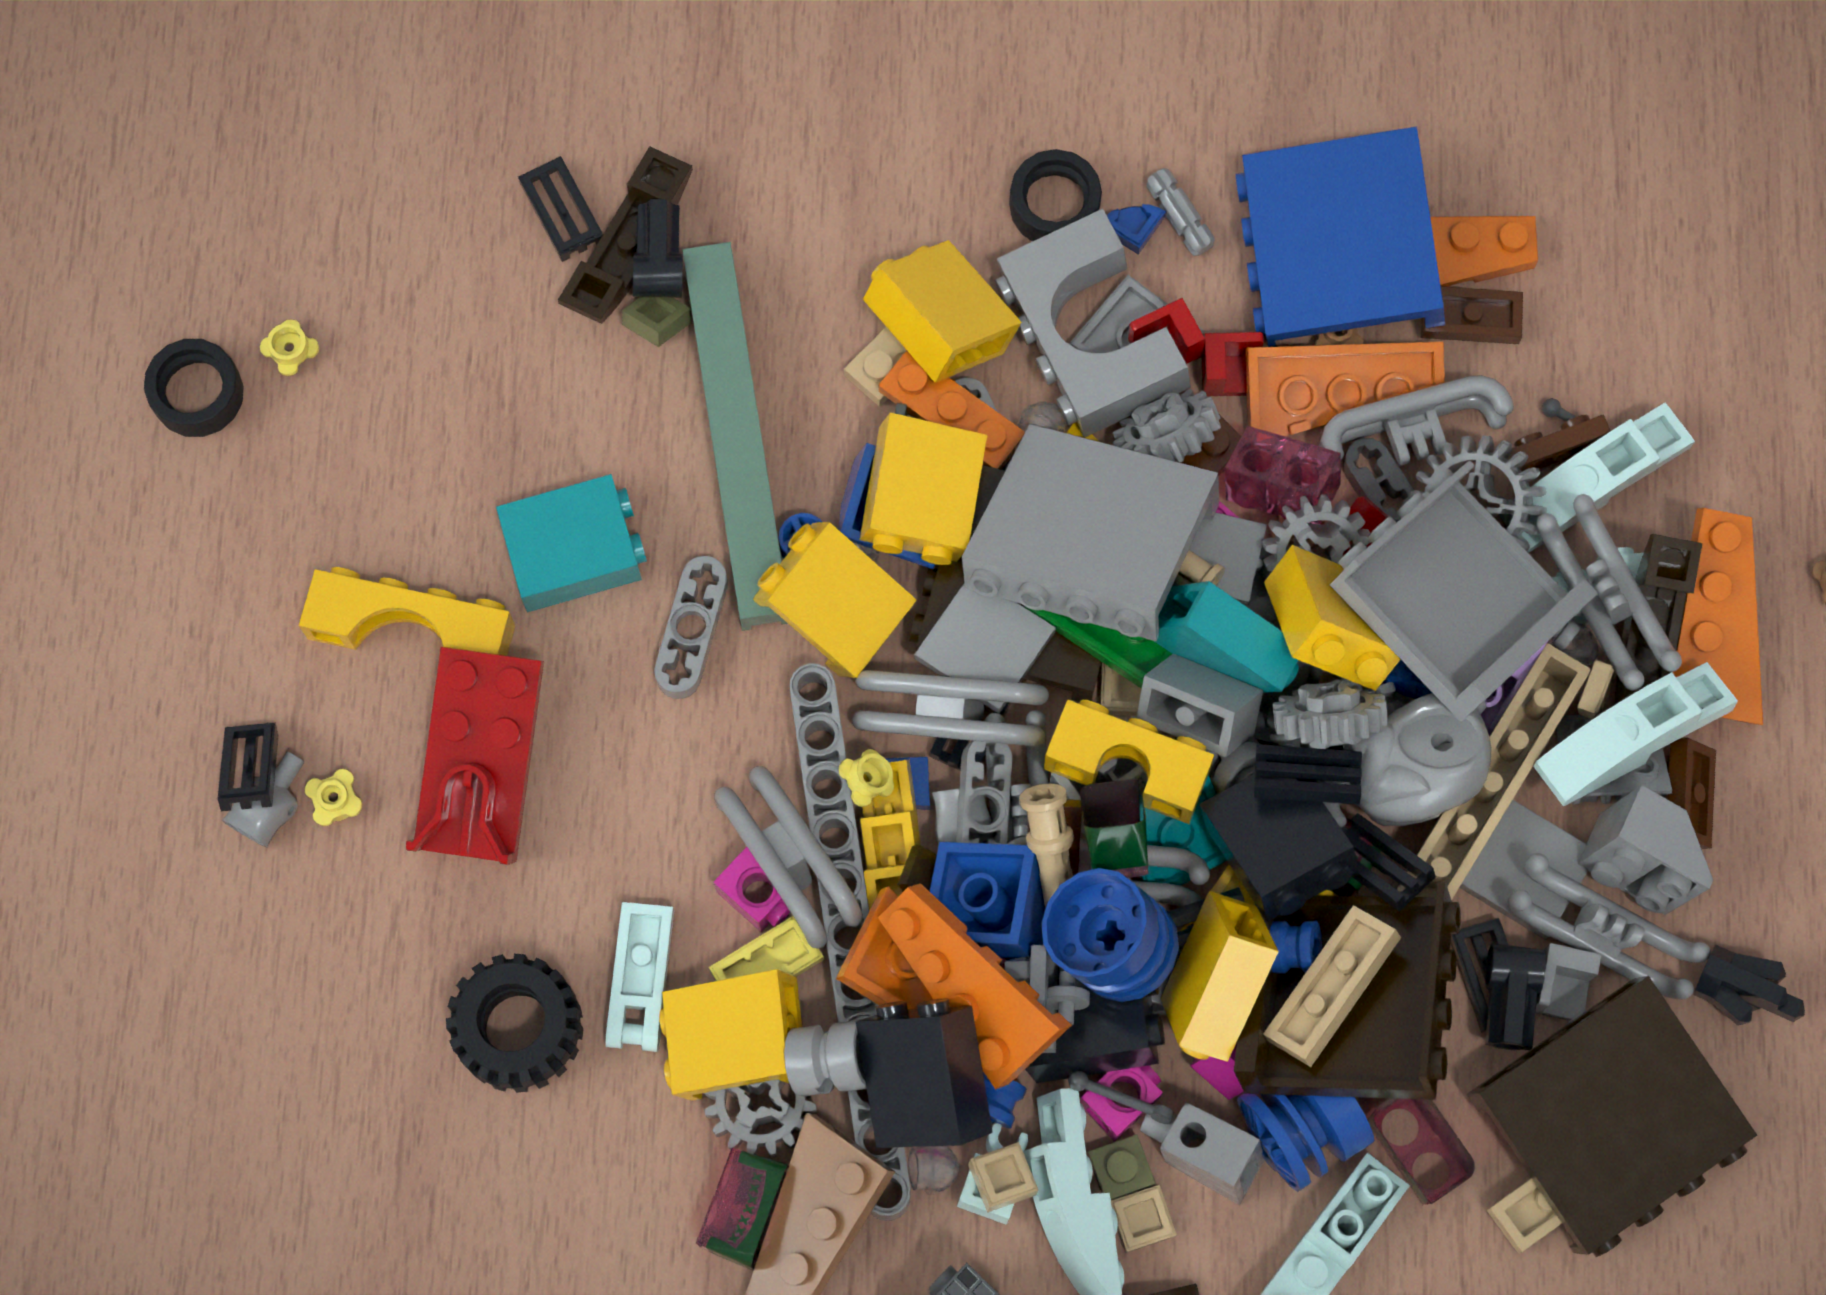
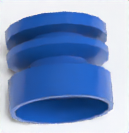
[1042,868,1179,1002]
[1237,1093,1375,1192]

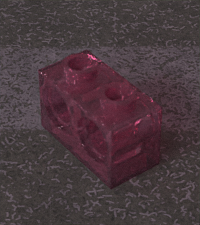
[1224,426,1341,524]

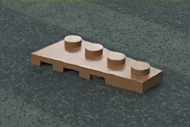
[746,1113,895,1295]

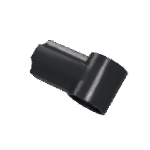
[633,199,683,298]
[1485,943,1546,1051]

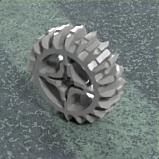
[1410,435,1547,551]

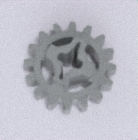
[1113,389,1221,463]
[1262,494,1371,571]
[1273,680,1388,749]
[704,1079,817,1158]

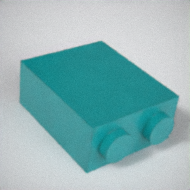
[496,474,647,613]
[1154,581,1299,693]

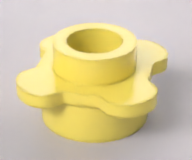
[260,320,319,376]
[839,749,894,807]
[305,769,362,826]

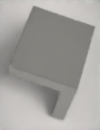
[1536,943,1601,1021]

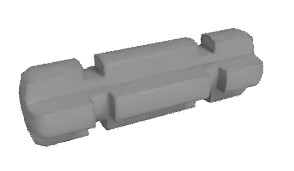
[1147,168,1215,256]

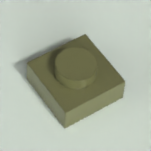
[622,297,691,347]
[1087,1134,1156,1200]

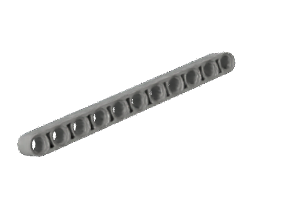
[790,663,911,1221]

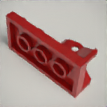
[406,647,544,865]

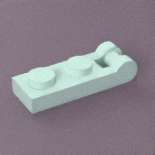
[606,902,674,1052]

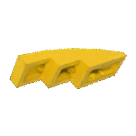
[860,759,921,911]

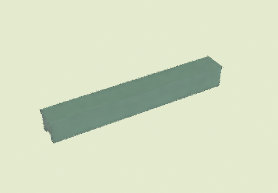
[682,242,788,631]

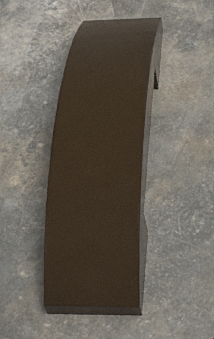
[558,146,693,324]
[1614,534,1703,705]

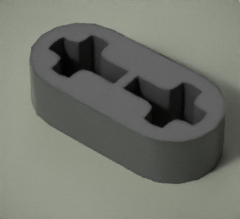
[1343,438,1414,523]

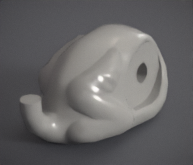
[1323,693,1492,828]

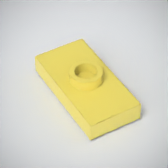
[709,916,824,981]

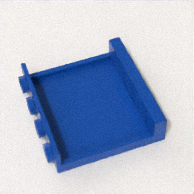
[1235,126,1445,347]

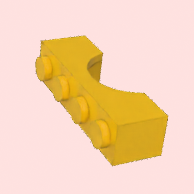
[298,567,515,656]

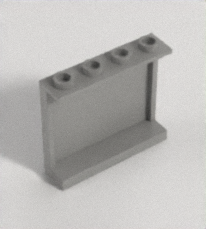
[962,424,1219,641]
[1330,460,1598,722]

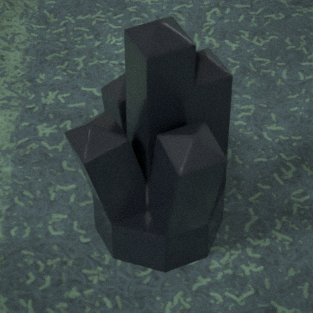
[1694,945,1805,1026]

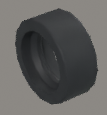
[1009,149,1102,241]
[144,339,244,437]

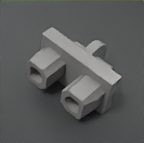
[1004,945,1090,1053]

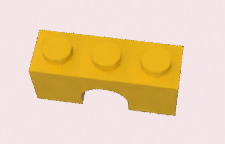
[1044,699,1214,824]

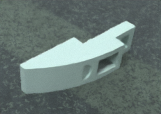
[1499,402,1695,553]
[1533,662,1738,807]
[1024,1088,1124,1295]
[1260,1153,1410,1295]

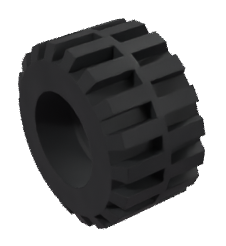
[446,953,584,1093]

